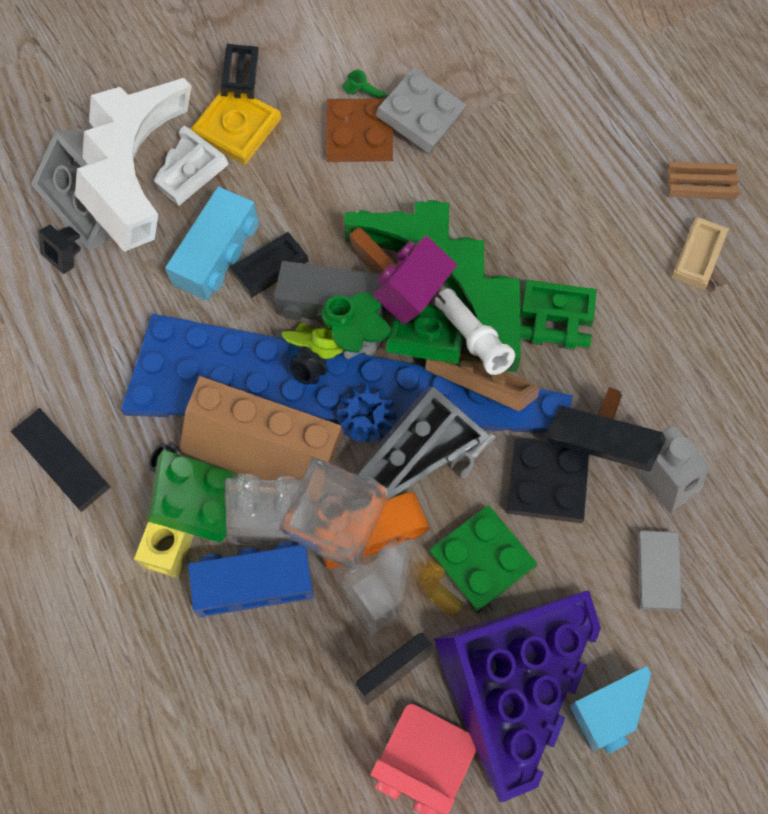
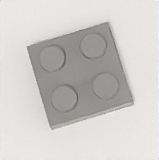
[375,67,467,154]

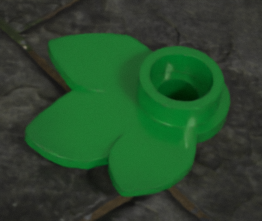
[321,293,391,353]

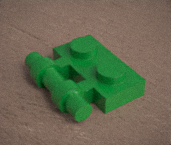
[520,279,597,350]

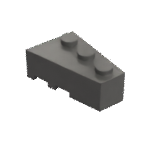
[354,387,491,500]

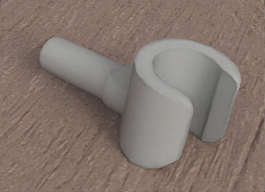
[344,340,383,359]
[451,431,496,478]

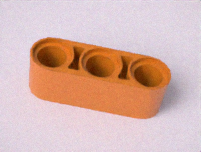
[313,492,430,569]

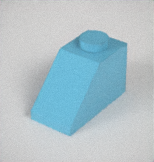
[569,666,651,754]

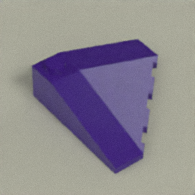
[434,590,601,802]

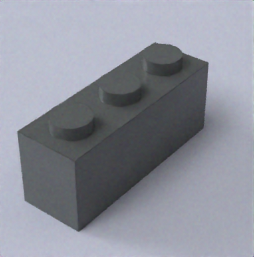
[274,261,385,324]

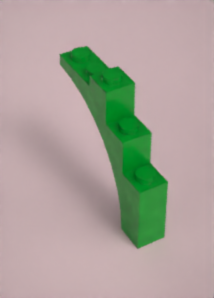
[344,200,521,372]

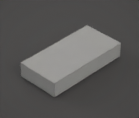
[637,531,682,612]

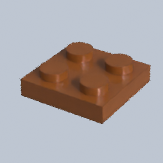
[326,98,393,162]

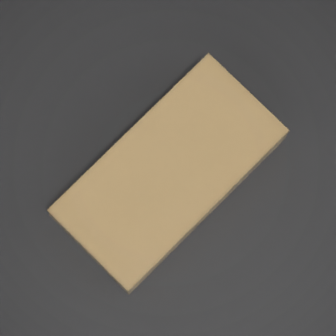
[671,217,729,290]

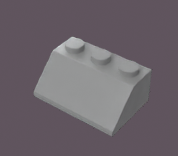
[31,130,146,250]

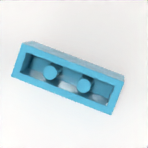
[165,186,259,301]

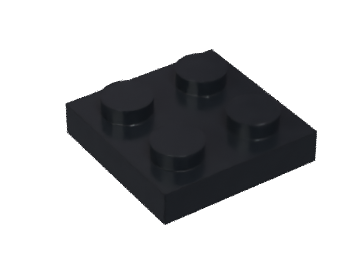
[507,438,589,524]

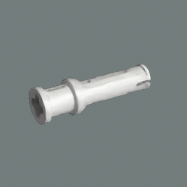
[435,289,515,375]

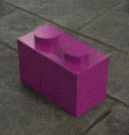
[372,235,457,324]

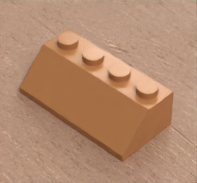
[180,376,344,503]

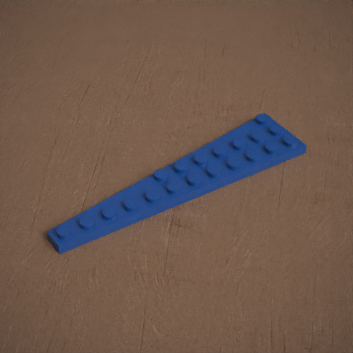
[121,314,573,433]

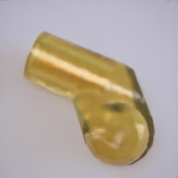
[418,561,463,618]

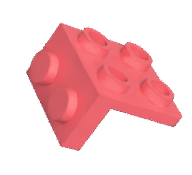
[370,704,476,814]

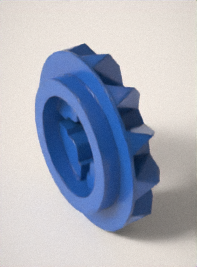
[337,384,396,443]

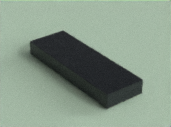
[545,406,666,472]
[10,408,111,512]

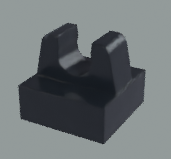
[39,224,81,274]

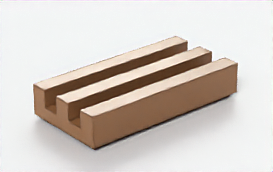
[667,162,739,199]

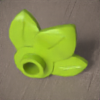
[281,322,344,359]

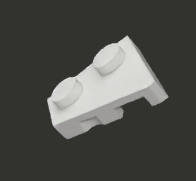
[154,125,229,206]

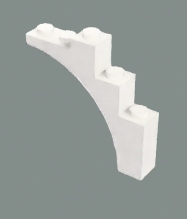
[75,78,192,252]

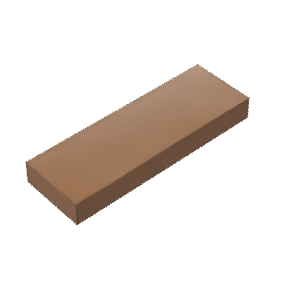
[425,353,540,411]

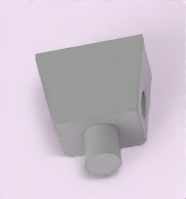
[635,425,709,513]

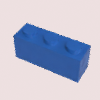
[188,541,315,617]

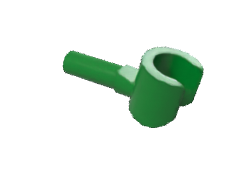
[342,69,389,98]

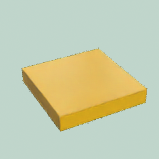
[190,91,282,165]

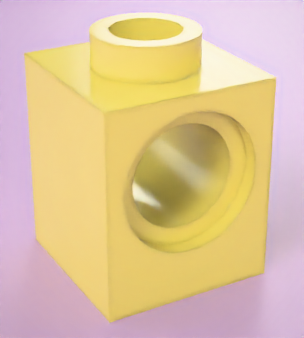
[134,522,194,578]

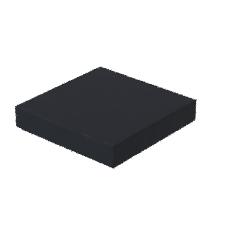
[355,632,432,705]

